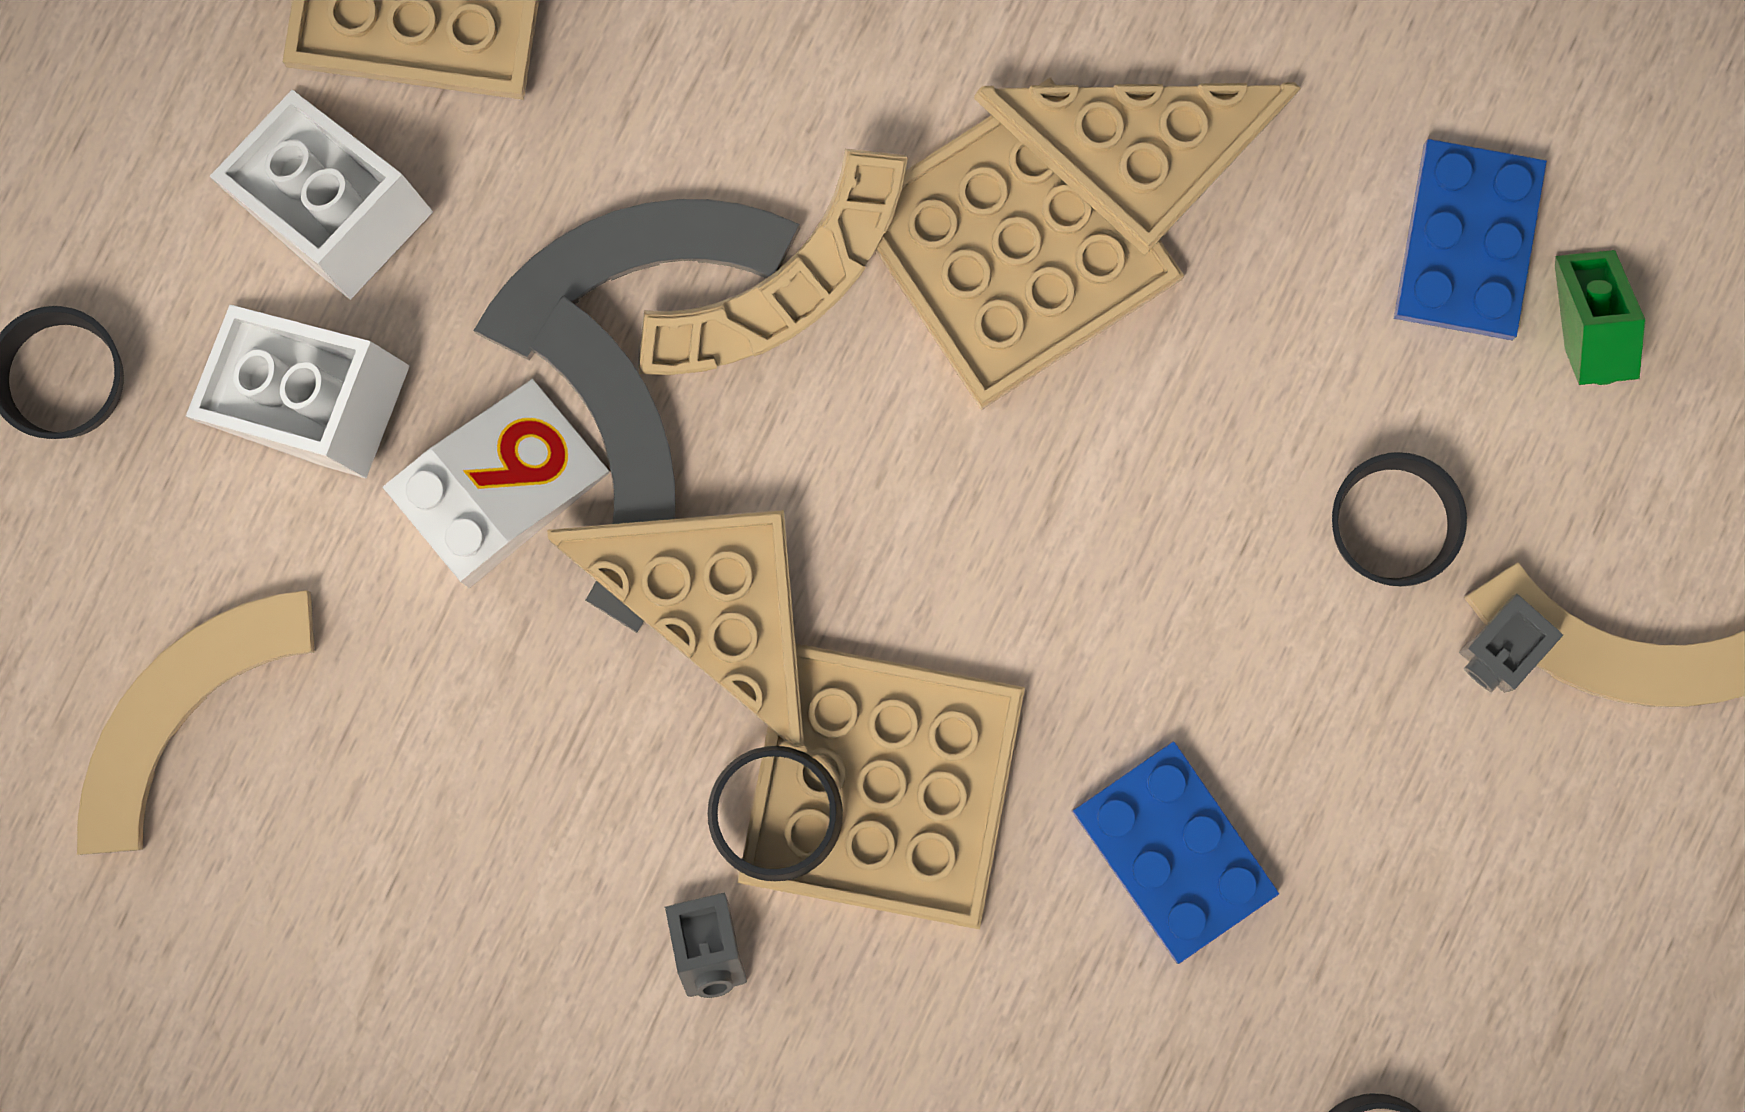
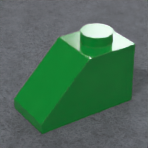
[1555,250,1645,385]

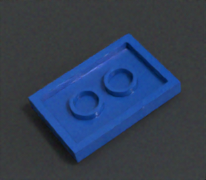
[1393,139,1547,341]
[1072,741,1280,964]

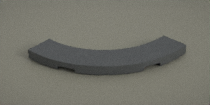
[473,199,800,361]
[529,295,675,633]

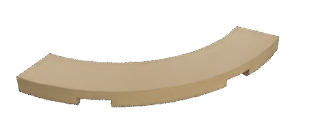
[638,148,908,375]
[1464,562,1745,707]
[77,590,315,855]

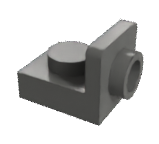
[1459,594,1563,693]
[665,892,747,998]

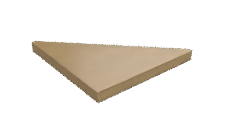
[974,82,1301,255]
[547,510,804,748]

